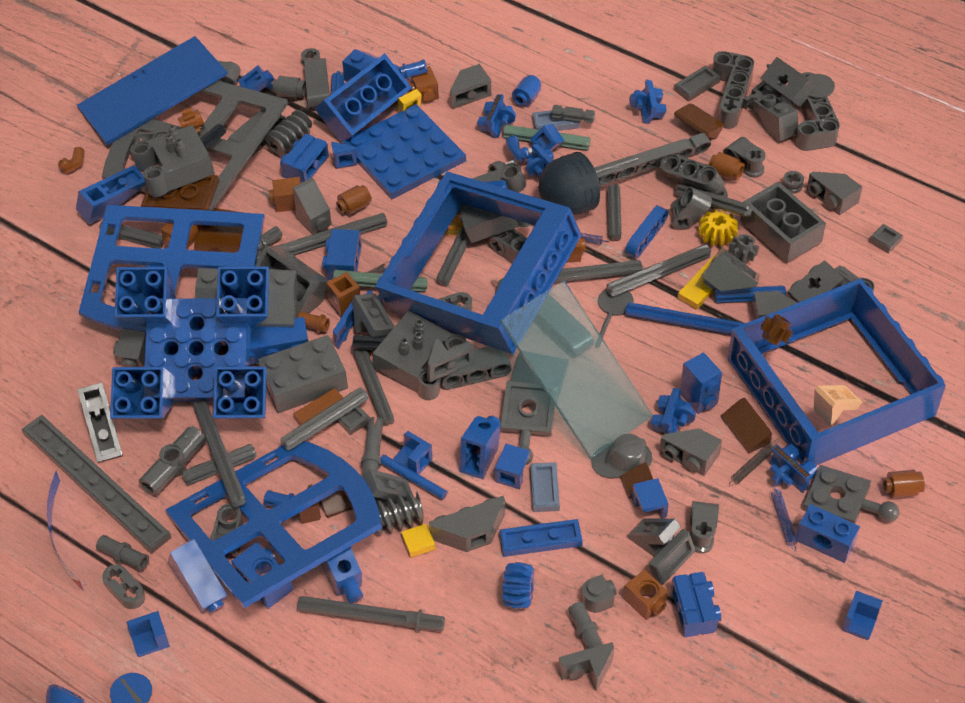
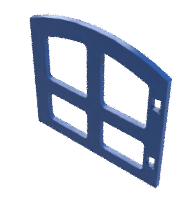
[79,205,265,332]
[165,441,382,608]

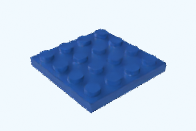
[342,104,466,200]

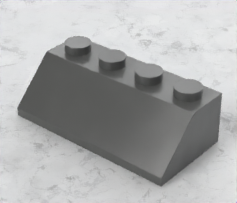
[195,268,298,327]

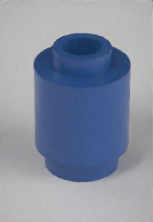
[512,75,541,107]

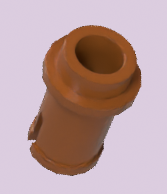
[298,311,330,334]

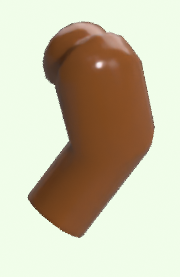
[58,147,85,173]

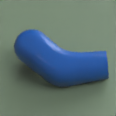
[506,135,530,162]

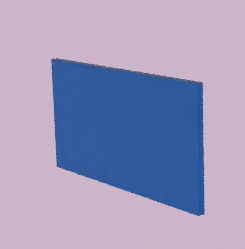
[77,36,228,145]

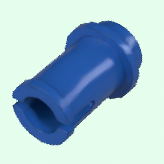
[399,59,428,80]
[263,490,295,508]

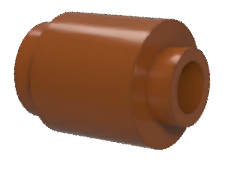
[709,152,745,181]
[336,185,372,216]
[883,469,925,498]

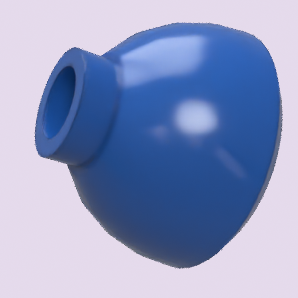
[46,684,85,703]

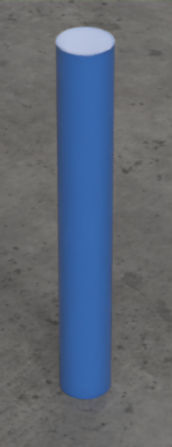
[380,454,448,500]

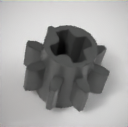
[728,234,759,263]

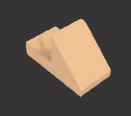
[814,385,862,425]

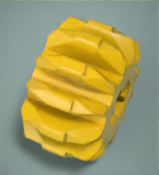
[698,209,738,247]

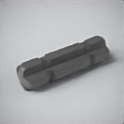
[551,105,595,124]

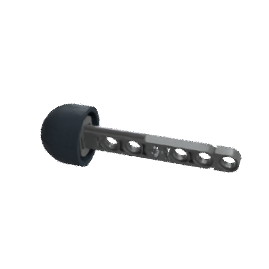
[538,133,711,215]

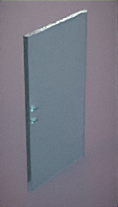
[500,281,653,459]

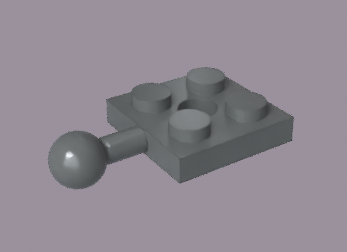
[500,381,557,465]
[803,465,899,524]

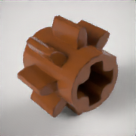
[177,107,205,134]

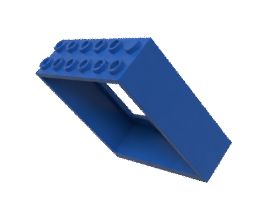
[375,171,582,355]
[728,278,946,466]

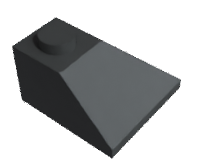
[702,247,760,291]

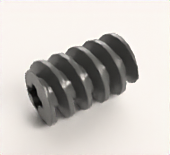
[265,110,312,157]
[376,491,424,535]

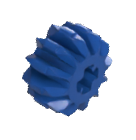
[502,562,535,609]

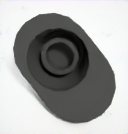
[591,434,653,478]

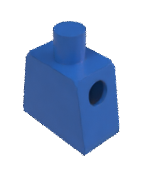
[459,416,501,479]
[319,542,364,603]

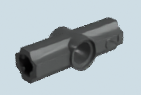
[138,426,207,496]

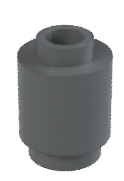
[273,75,306,100]

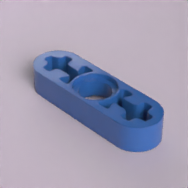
[625,205,669,259]

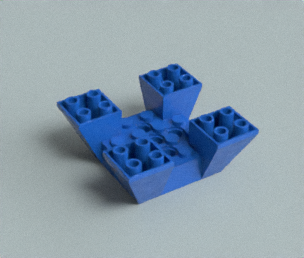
[110,267,269,419]

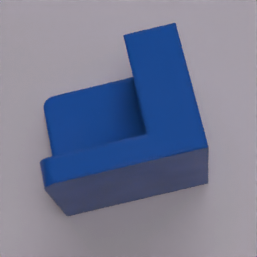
[393,431,433,474]
[495,444,529,490]
[632,478,669,518]
[842,591,883,640]
[126,611,170,657]

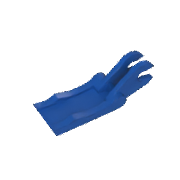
[333,290,383,350]

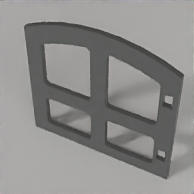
[102,80,289,211]

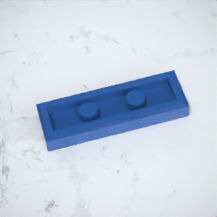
[499,519,583,557]

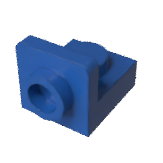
[238,65,275,92]

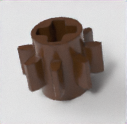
[760,314,793,346]

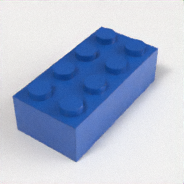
[314,53,412,143]

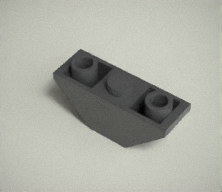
[429,496,505,552]

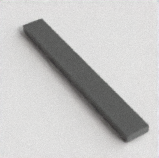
[22,415,172,554]

